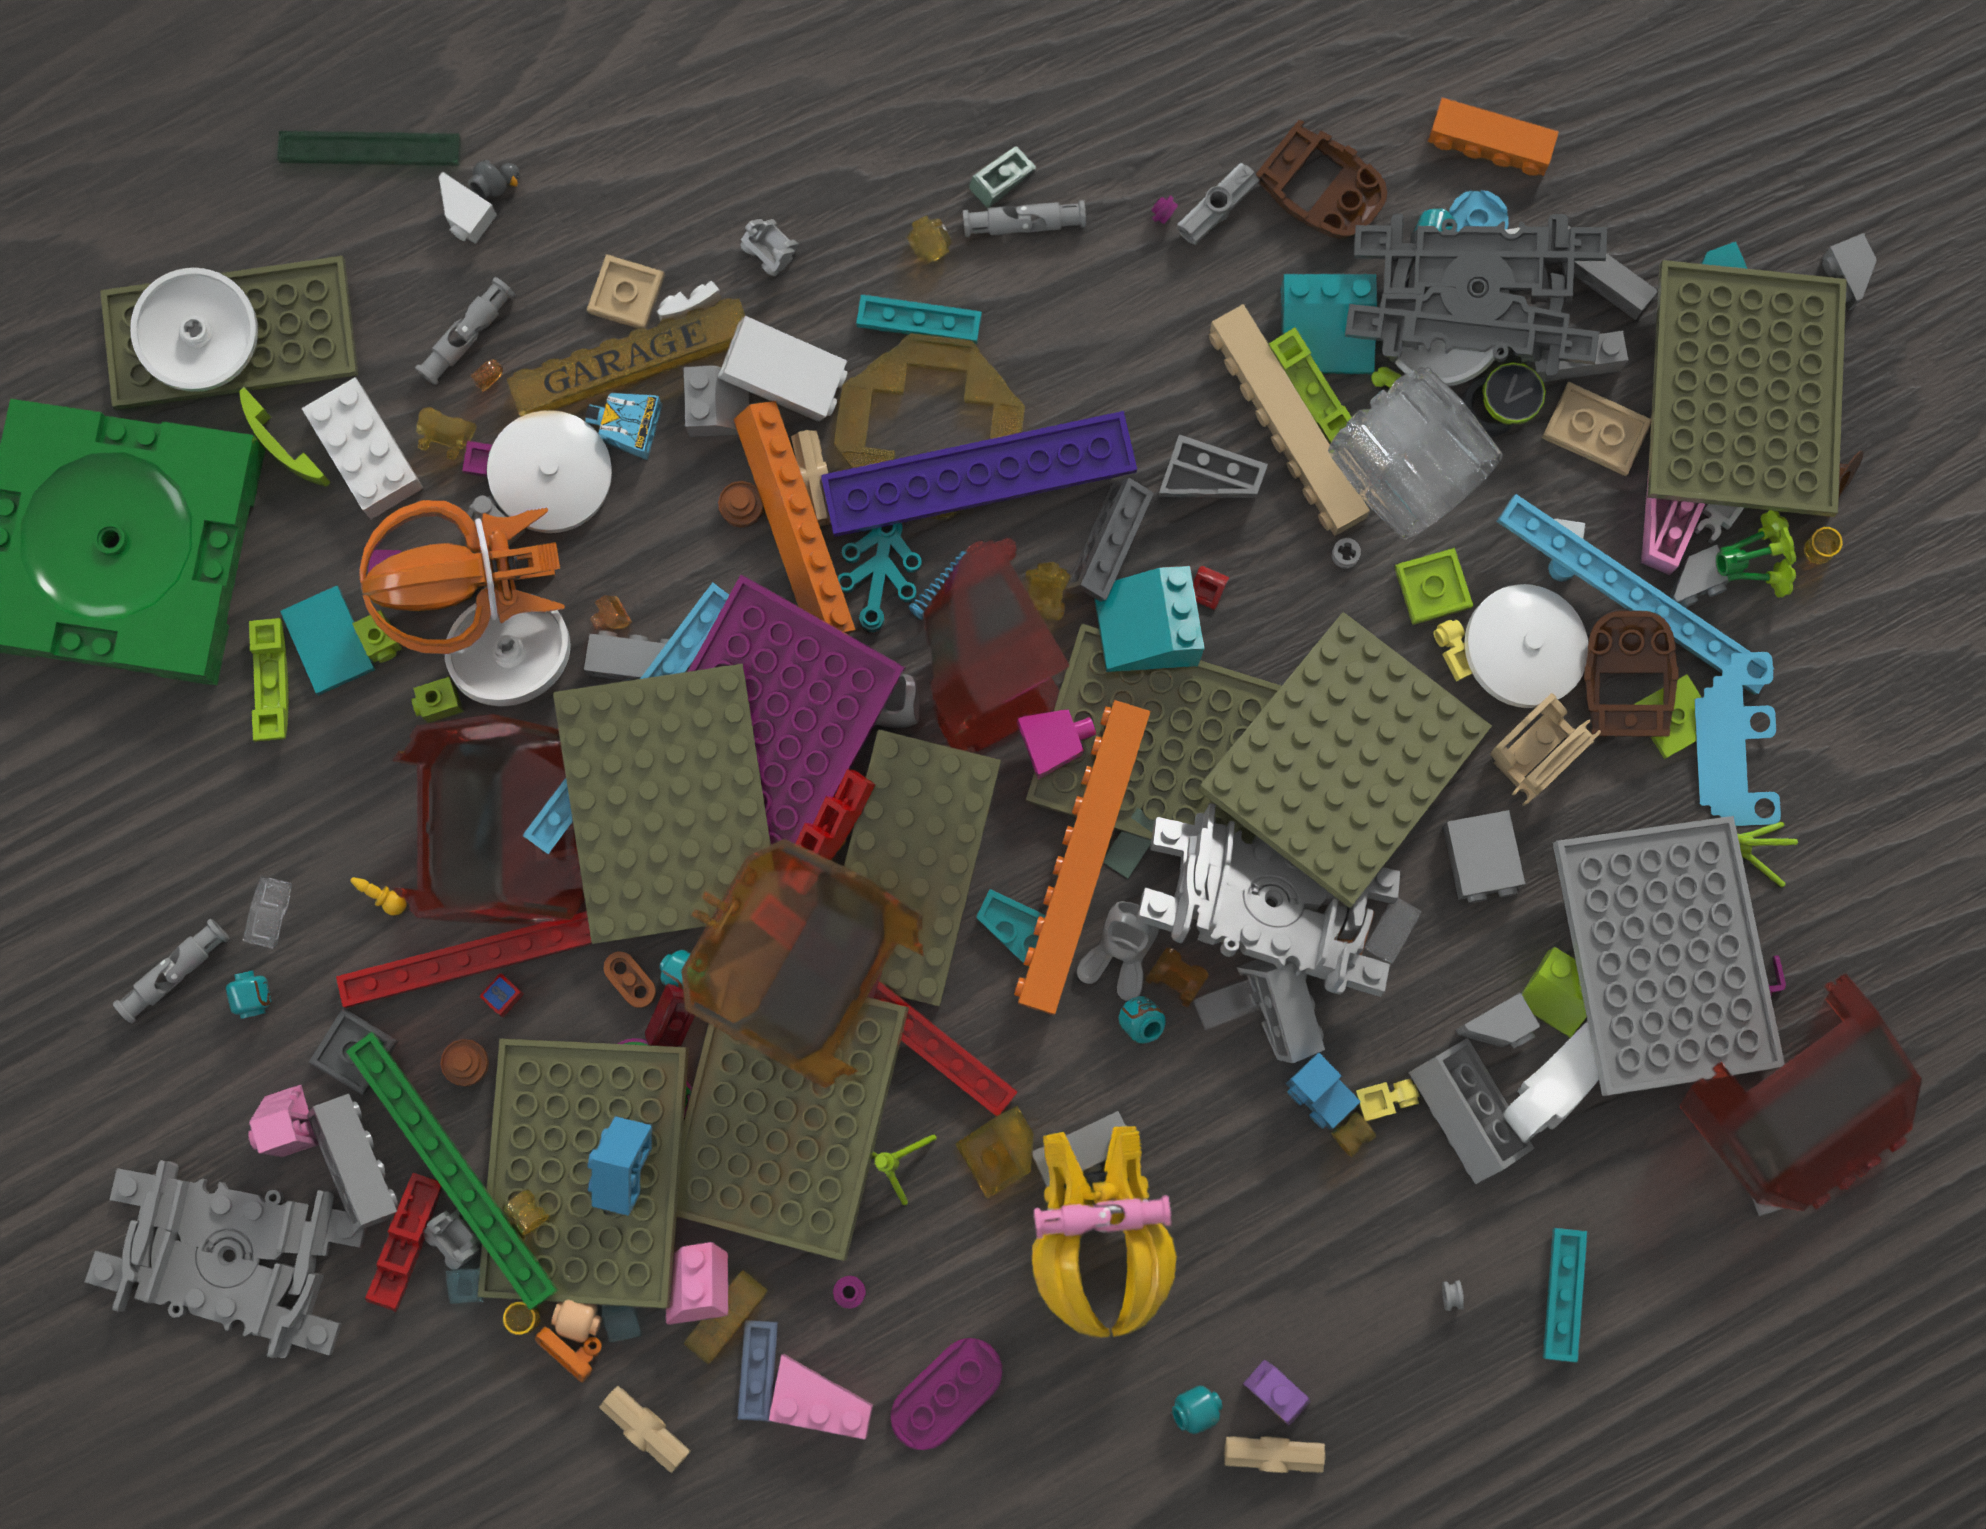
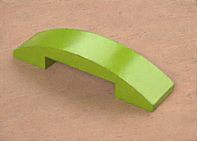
[1268,327,1361,448]
[239,387,331,487]
[249,618,289,742]

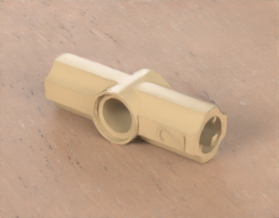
[791,430,831,526]
[599,1386,691,1473]
[1224,1436,1325,1473]

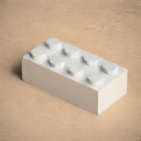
[302,377,424,520]

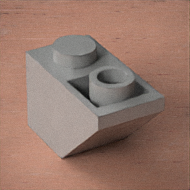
[1822,233,1877,311]
[1670,545,1730,608]

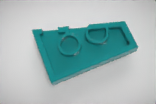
[976,889,1046,968]

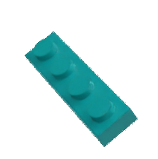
[856,294,982,344]
[1543,1228,1587,1362]

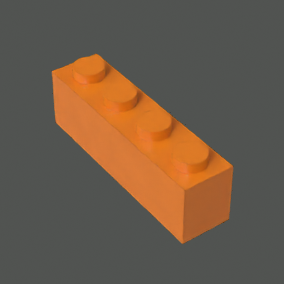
[1428,98,1559,176]

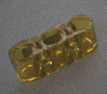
[683,1270,768,1365]

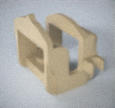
[1490,693,1601,806]

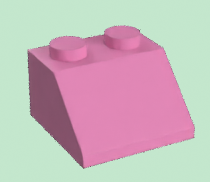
[666,1242,728,1325]

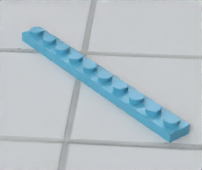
[1496,494,1774,695]
[522,582,729,854]

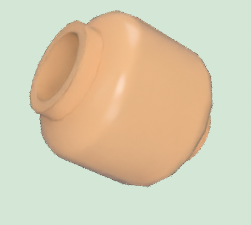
[551,1300,602,1343]

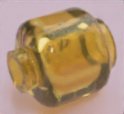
[907,215,952,263]

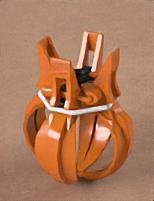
[360,500,565,654]

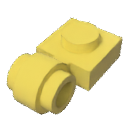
[1433,620,1472,682]
[1355,1079,1420,1122]

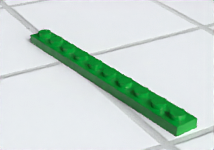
[346,1032,559,1311]

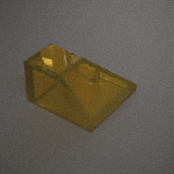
[955,1106,1034,1199]

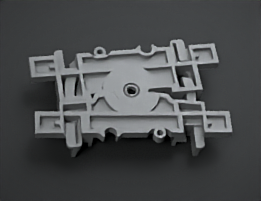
[1136,803,1400,997]
[85,1160,367,1358]

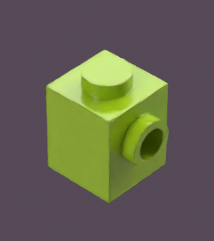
[352,610,402,663]
[411,677,464,723]

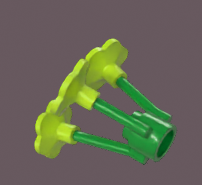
[1716,510,1796,598]

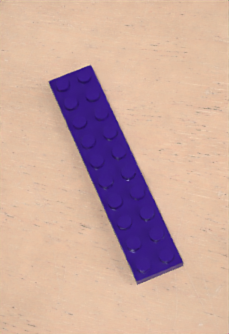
[821,411,1137,537]

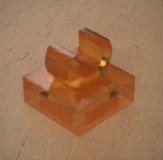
[590,595,633,630]

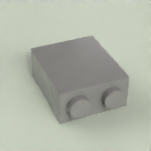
[1443,810,1525,903]

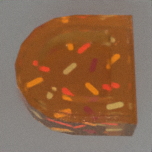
[470,359,503,392]

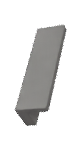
[1558,226,1657,320]

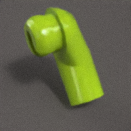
[1371,367,1412,406]

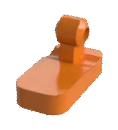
[535,1327,601,1383]

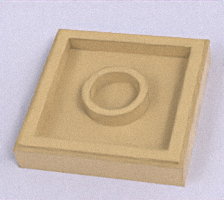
[587,254,665,331]

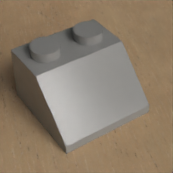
[684,366,749,437]
[1456,993,1540,1049]

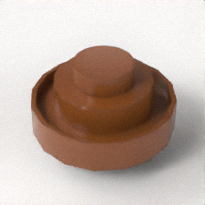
[718,481,764,528]
[440,1039,489,1087]

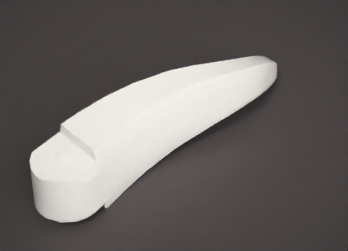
[1502,1021,1599,1143]

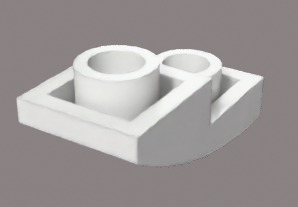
[657,281,722,325]

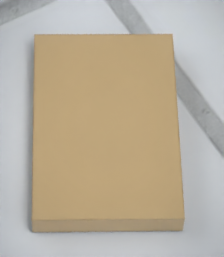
[1542,382,1651,476]

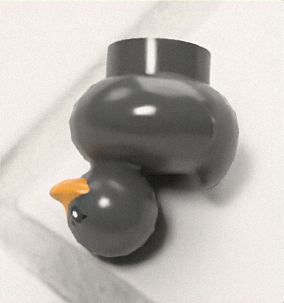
[468,160,520,199]

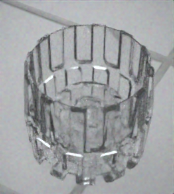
[1328,367,1503,540]

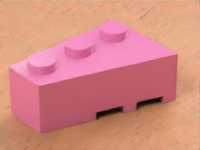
[1641,469,1705,575]
[248,1085,319,1157]
[769,1354,873,1439]

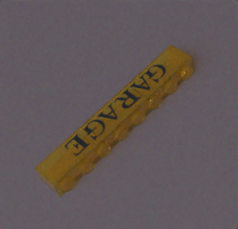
[507,298,745,417]

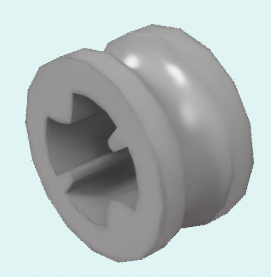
[1332,538,1361,569]
[1442,1280,1464,1311]

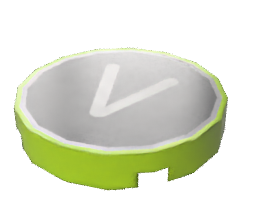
[1483,363,1545,424]

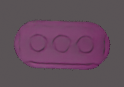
[891,1338,1002,1450]

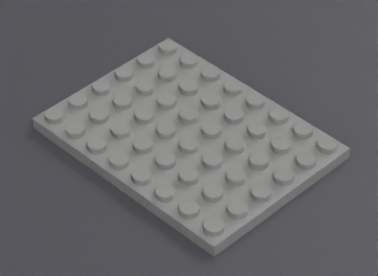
[1553,816,1785,1096]

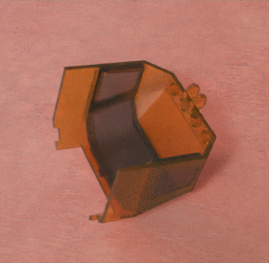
[681,839,924,1089]

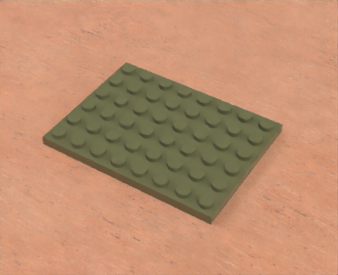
[1647,260,1846,517]
[1198,612,1492,908]
[1025,623,1281,844]
[553,664,779,944]
[677,962,909,1261]
[478,1039,689,1308]

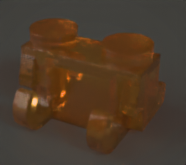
[1145,948,1208,1008]

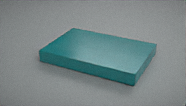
[280,586,375,696]

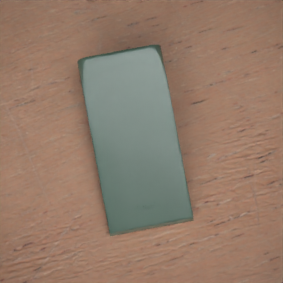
[969,146,1036,208]
[1103,808,1154,879]

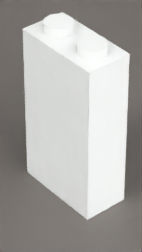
[718,316,847,422]

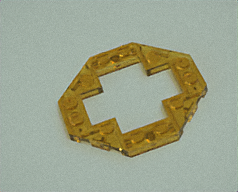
[834,333,1025,521]

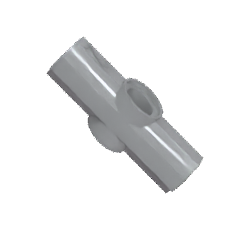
[1177,163,1259,245]

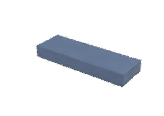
[738,1320,778,1421]

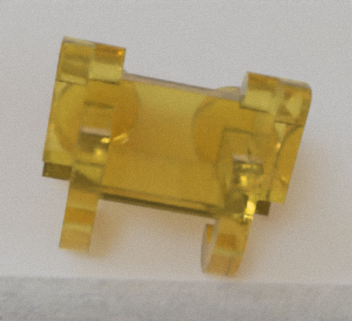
[417,408,476,461]
[1020,562,1070,620]

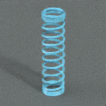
[908,551,976,620]

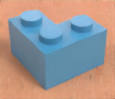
[1285,1053,1361,1130]
[588,1117,652,1216]

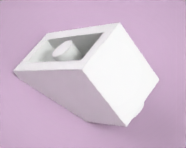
[439,172,497,244]

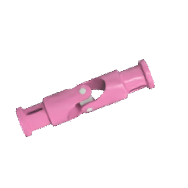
[1034,1196,1171,1239]

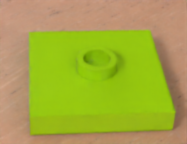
[1394,548,1473,625]
[1634,674,1702,760]

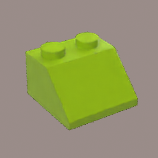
[1521,947,1587,1038]

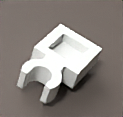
[1695,504,1744,543]

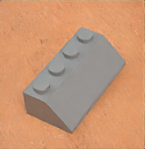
[1409,1038,1534,1184]

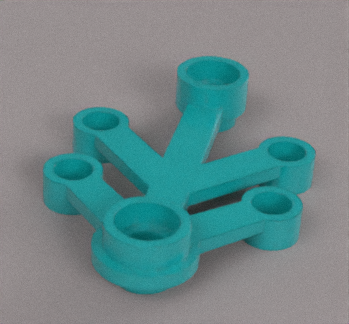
[838,523,922,632]

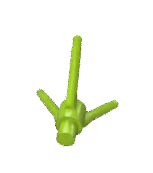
[1737,822,1798,887]
[872,1134,936,1205]

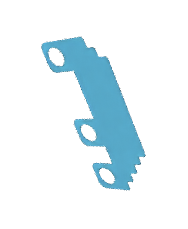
[1695,652,1781,826]

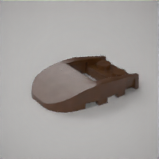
[1256,119,1387,239]
[1584,611,1679,738]

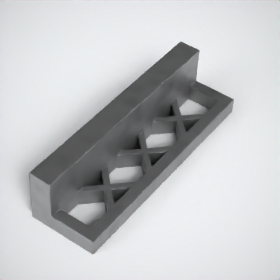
[1064,478,1154,602]

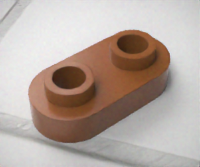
[603,952,657,1008]

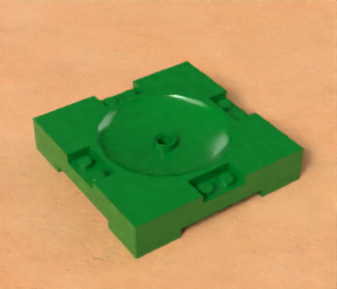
[0,399,265,686]

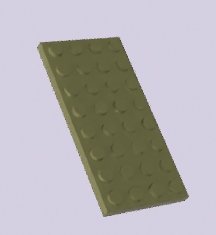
[100,256,358,410]
[817,729,1001,1007]

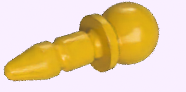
[350,877,407,916]

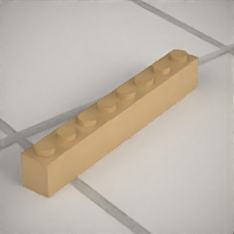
[1209,304,1370,536]

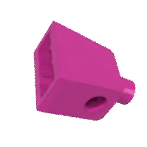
[1017,710,1096,779]

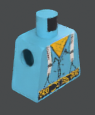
[585,393,662,460]

